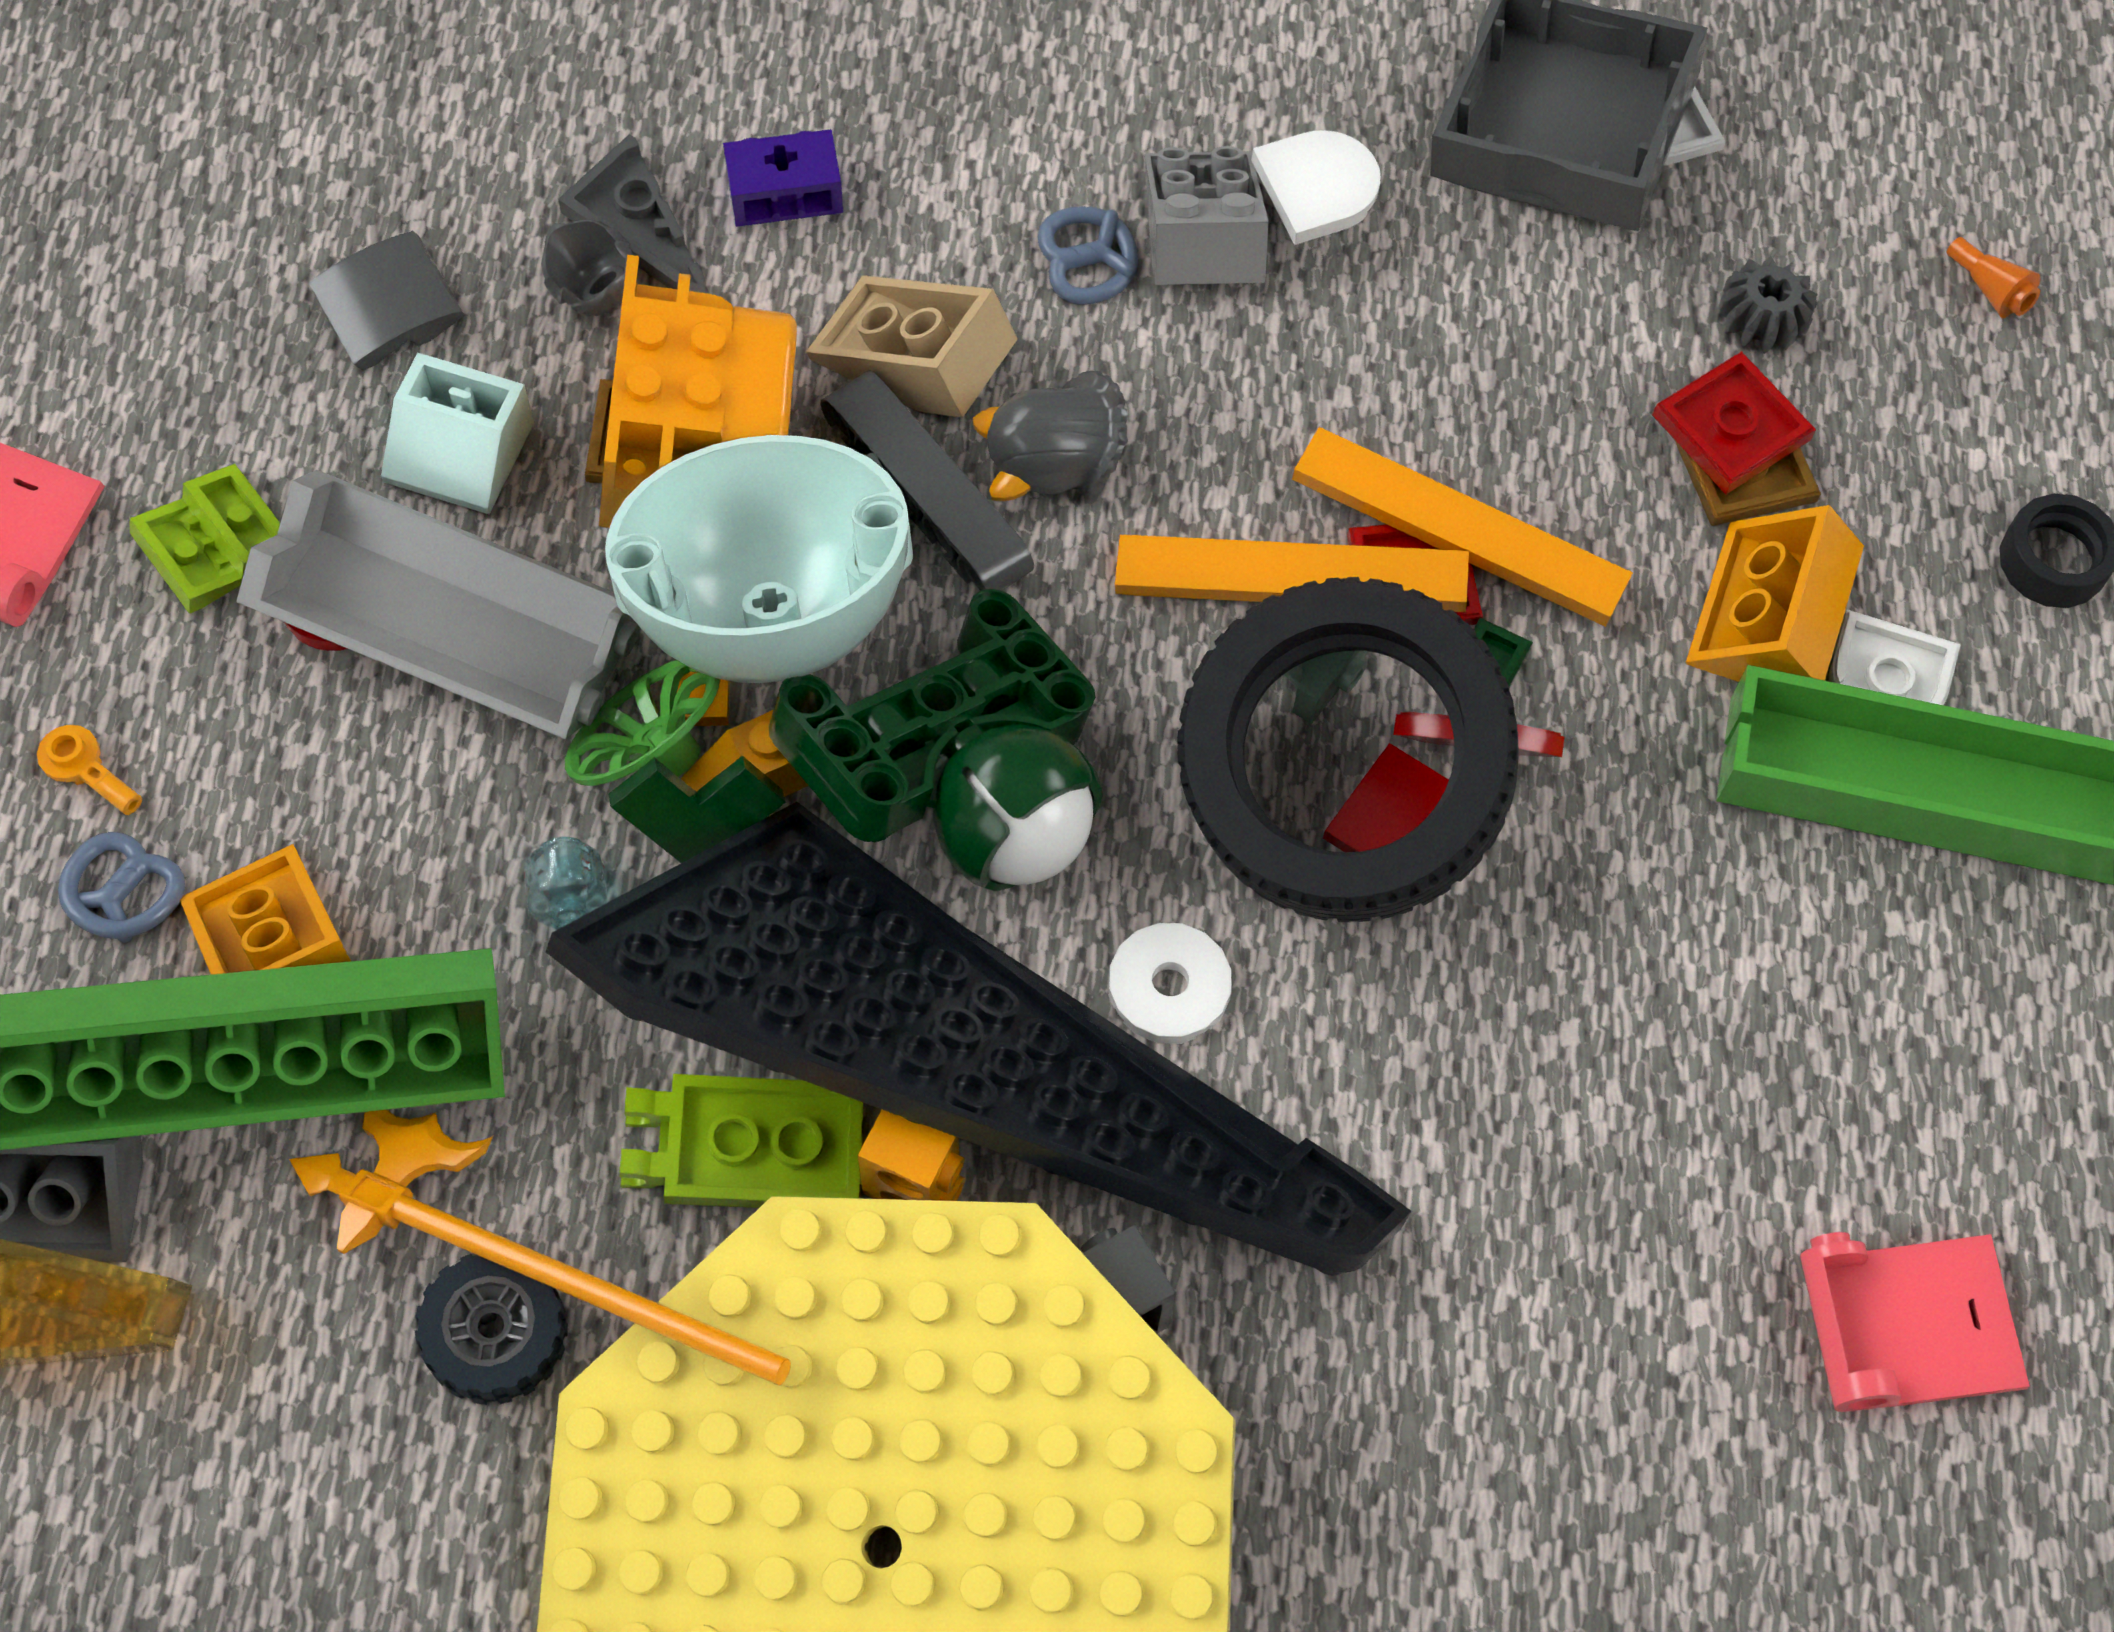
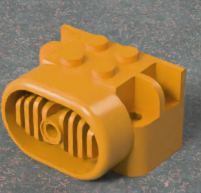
[599,254,797,528]

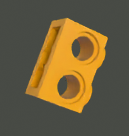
[858,1110,966,1201]

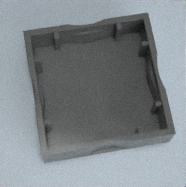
[1430,0,1708,232]

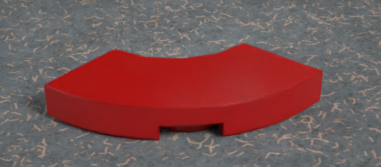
[1393,712,1565,757]

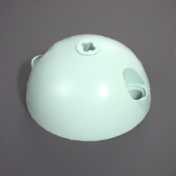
[605,435,913,683]

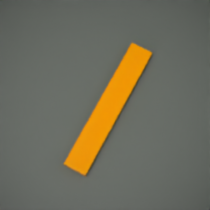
[1292,427,1633,627]
[1115,534,1469,612]

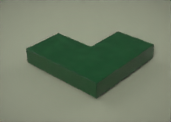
[608,756,786,863]

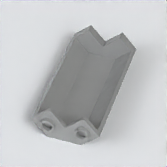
[236,470,640,739]

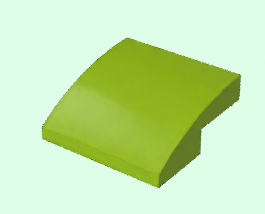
[129,464,280,614]

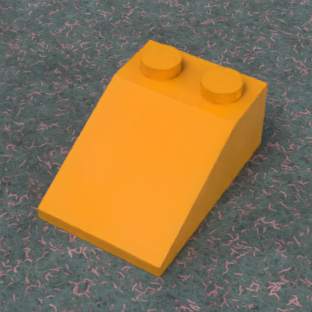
[180,844,351,975]

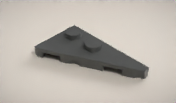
[558,134,710,294]

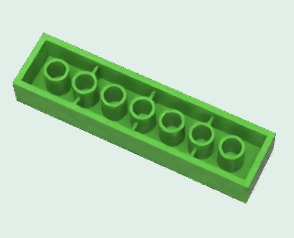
[0,948,505,1150]

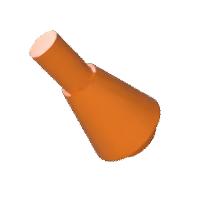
[1947,237,2041,319]

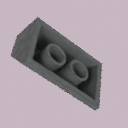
[0,1135,143,1262]

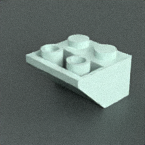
[381,352,534,514]

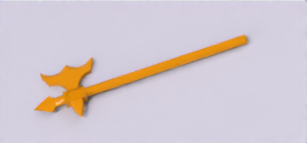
[289,1110,791,1385]

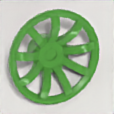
[565,660,720,786]

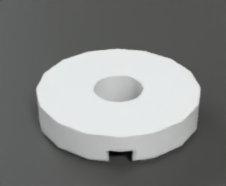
[1109,923,1231,1044]

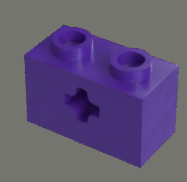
[723,129,843,227]

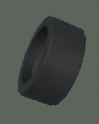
[1999,493,2114,608]

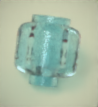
[524,837,607,929]

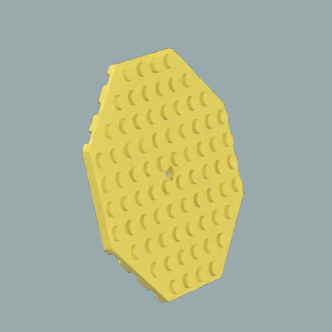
[537,1197,1236,1632]

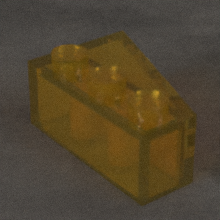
[0,1239,193,1368]

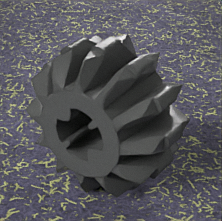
[1718,256,1818,354]

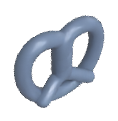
[1037,206,1138,305]
[58,832,185,943]

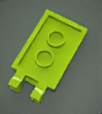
[619,1074,863,1208]

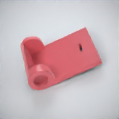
[0,443,105,627]
[1800,1232,2030,1412]

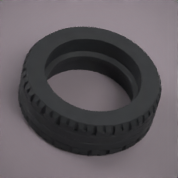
[1177,577,1519,922]

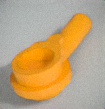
[37,725,142,815]

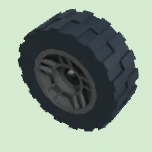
[414,1253,568,1405]

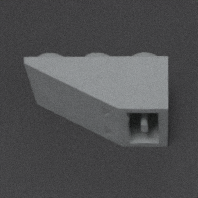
[1144,146,1268,285]

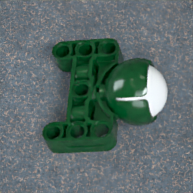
[769,589,1103,891]

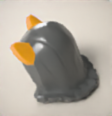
[973,371,1128,504]

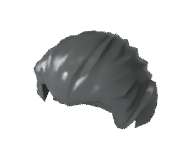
[541,219,634,316]

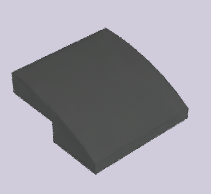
[308,231,465,370]

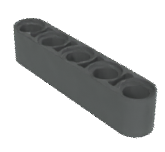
[820,370,1034,591]

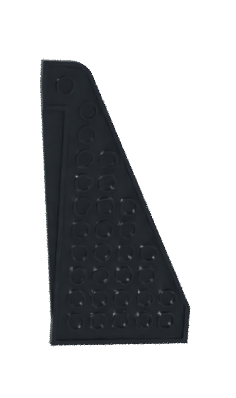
[546,801,1412,1276]

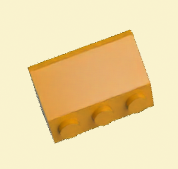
[1686,505,1864,682]

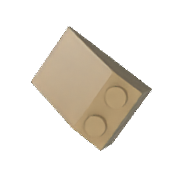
[806,275,1018,418]

